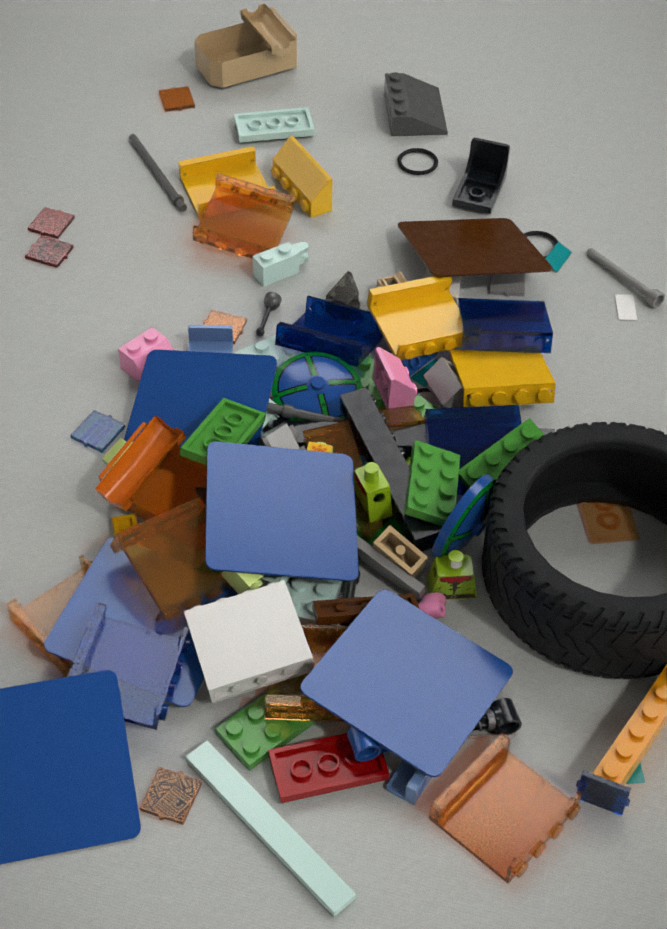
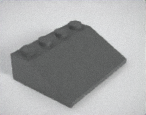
[384,72,448,136]

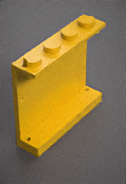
[178,146,276,220]
[366,276,481,360]
[449,345,556,409]

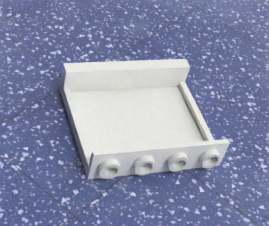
[184,580,314,703]

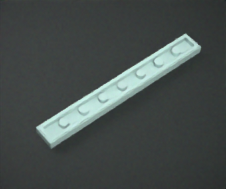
[186,741,356,917]

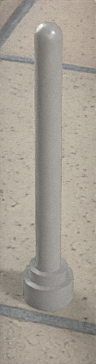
[587,248,665,308]

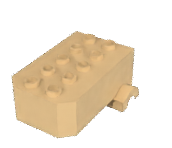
[194,4,297,88]

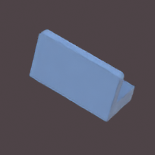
[188,325,233,353]
[386,760,432,805]

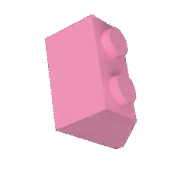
[118,327,174,383]
[373,347,417,412]

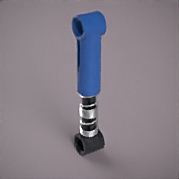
[347,698,522,762]

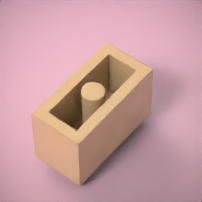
[372,525,428,578]

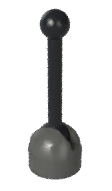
[256,292,282,336]

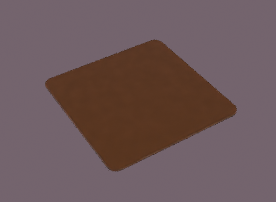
[398,218,552,277]

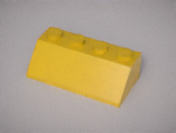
[271,136,333,218]

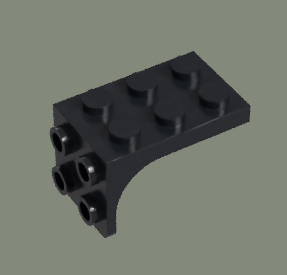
[452,137,510,214]

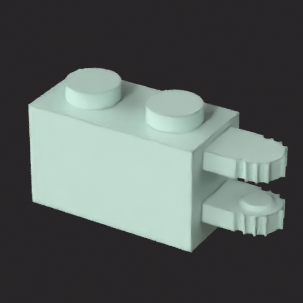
[252,241,309,287]

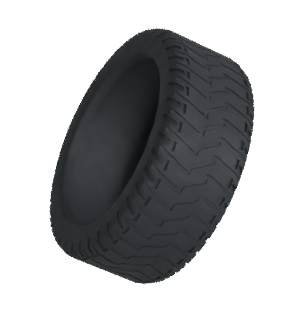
[481,422,667,679]

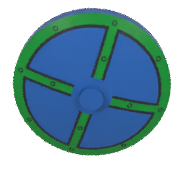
[271,352,362,421]
[431,474,496,558]

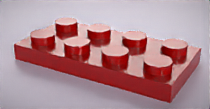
[268,733,390,803]

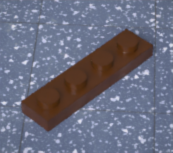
[312,593,420,625]

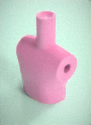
[418,592,447,619]

